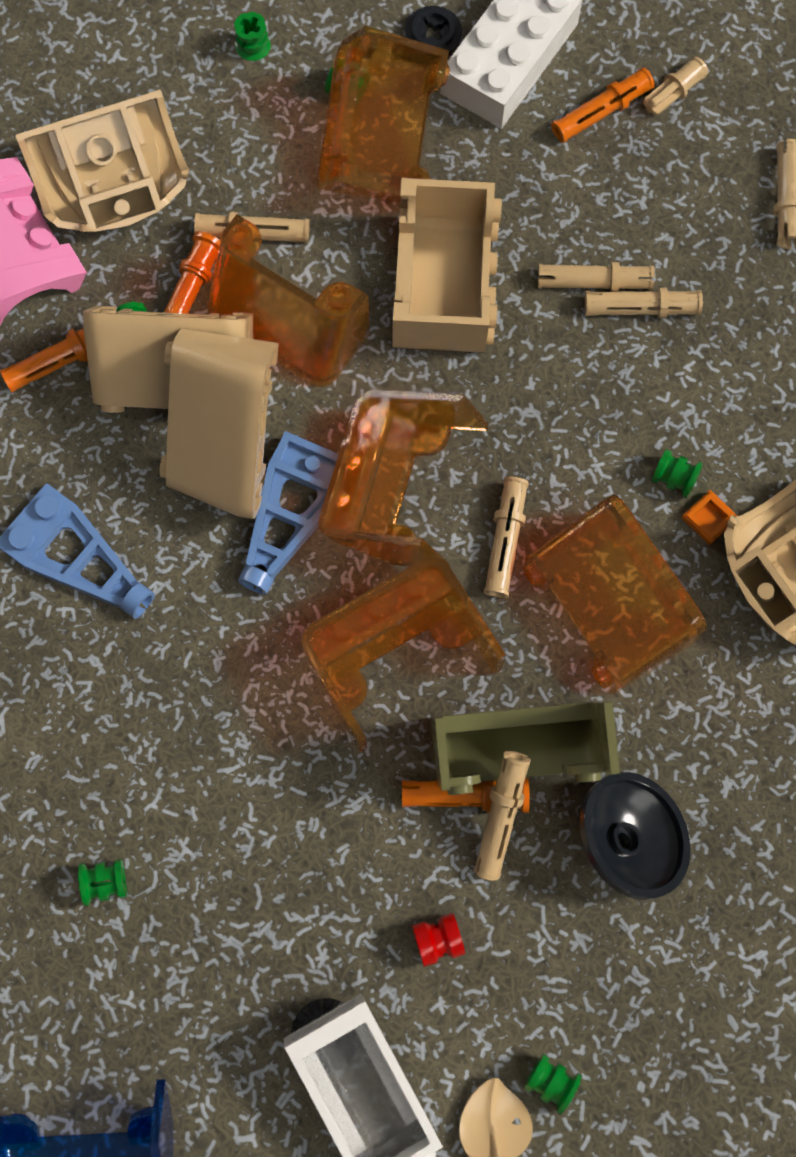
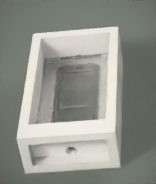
[283,994,442,1157]

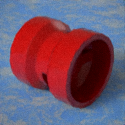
[411,913,465,967]

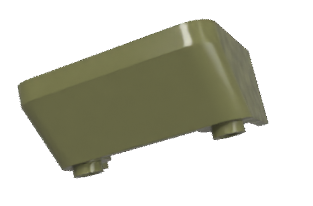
[430,702,620,795]

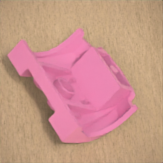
[0,157,87,325]

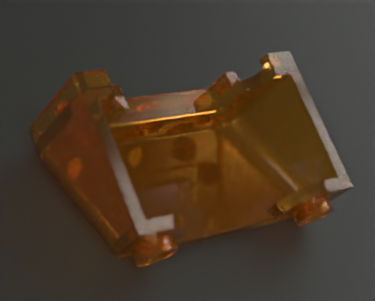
[317,26,450,202]
[207,214,369,387]
[523,494,707,694]

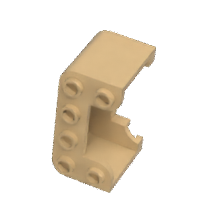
[393,178,502,353]

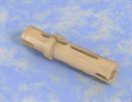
[774,138,796,249]
[194,212,310,243]
[538,262,655,292]
[585,288,703,318]
[483,477,529,598]
[473,751,531,881]

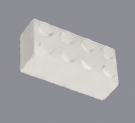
[440,0,582,129]

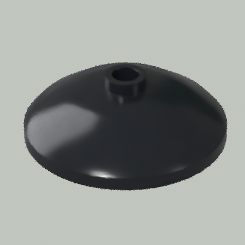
[580,772,691,900]

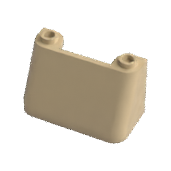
[83,306,253,413]
[160,328,279,519]

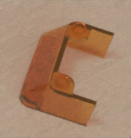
[319,390,489,571]
[302,558,506,753]

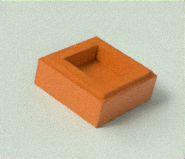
[681,490,737,546]

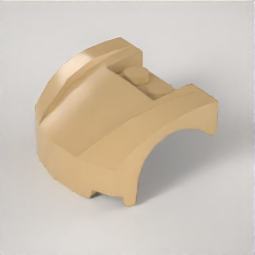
[15,89,189,232]
[724,479,796,645]

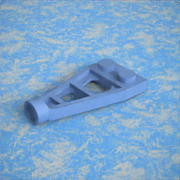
[238,431,357,595]
[0,483,155,619]

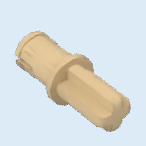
[643,57,708,116]

